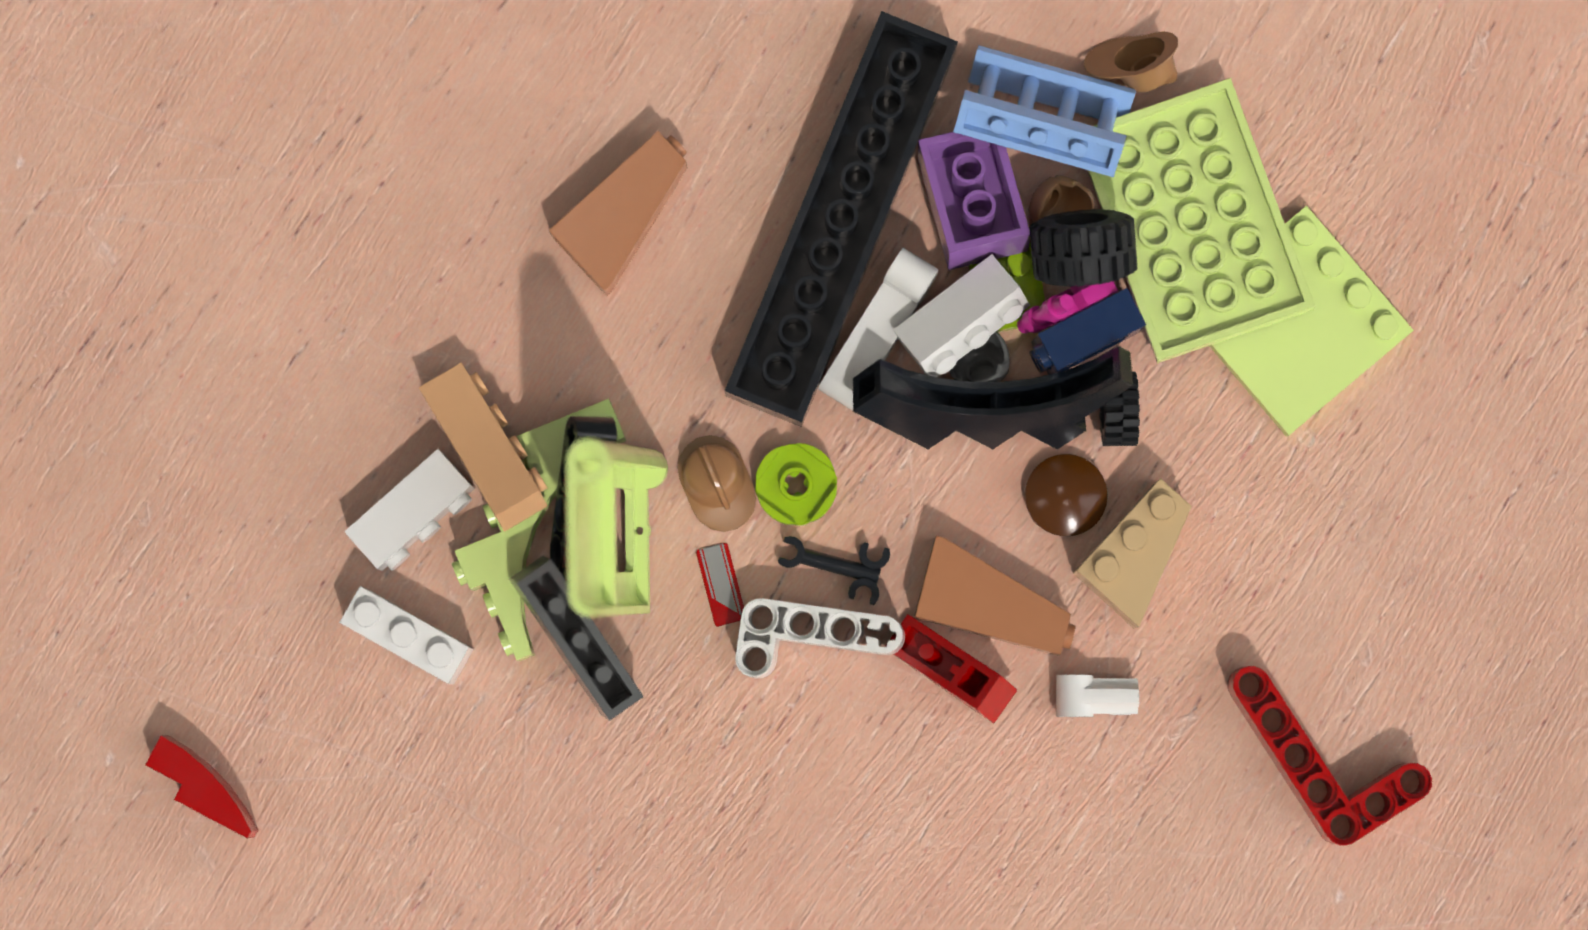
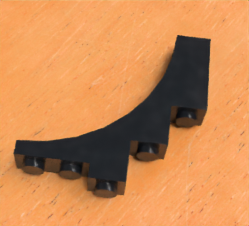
[853,346,1133,450]

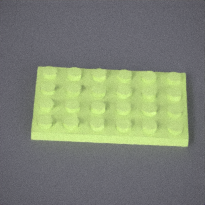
[1087,78,1315,363]

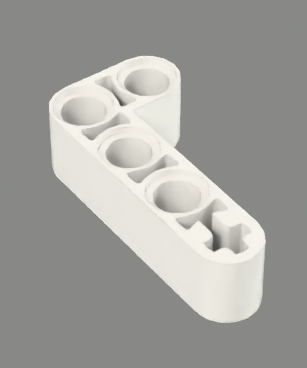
[818,248,938,411]
[736,598,905,679]

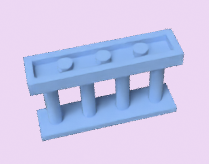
[953,45,1136,178]

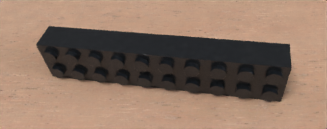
[725,11,958,427]

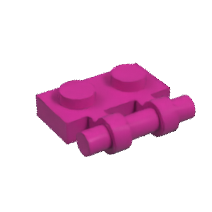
[1017,281,1118,334]

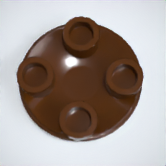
[1025,454,1108,537]

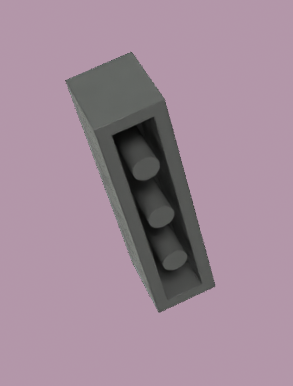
[509,556,644,721]

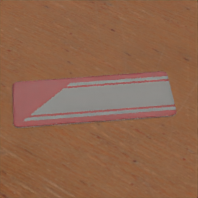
[696,543,744,627]

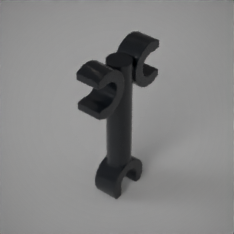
[778,536,890,606]

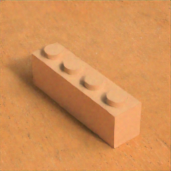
[418,362,548,532]

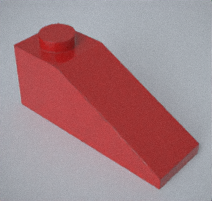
[885,614,1017,724]

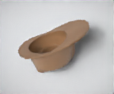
[1084,31,1178,93]
[677,435,756,532]

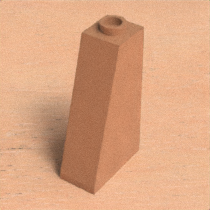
[549,131,687,296]
[914,536,1076,656]

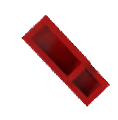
[145,735,258,839]

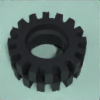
[1099,371,1140,446]

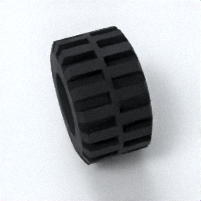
[1029,209,1138,286]

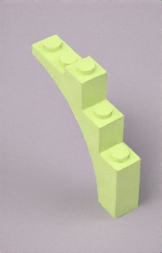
[452,398,626,661]

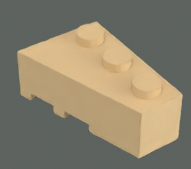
[1073,478,1192,629]

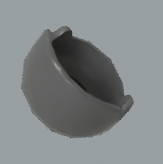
[949,331,1010,382]

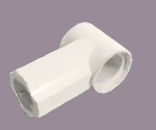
[1056,675,1139,717]

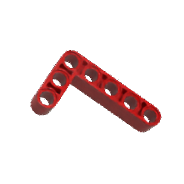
[1228,666,1432,846]

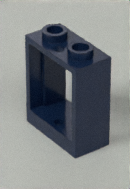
[1029,288,1147,375]

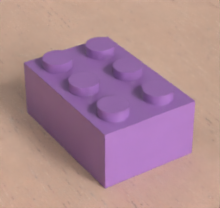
[918,132,1030,270]

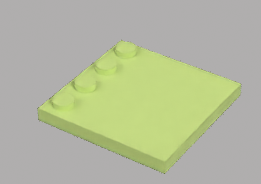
[1209,206,1414,437]

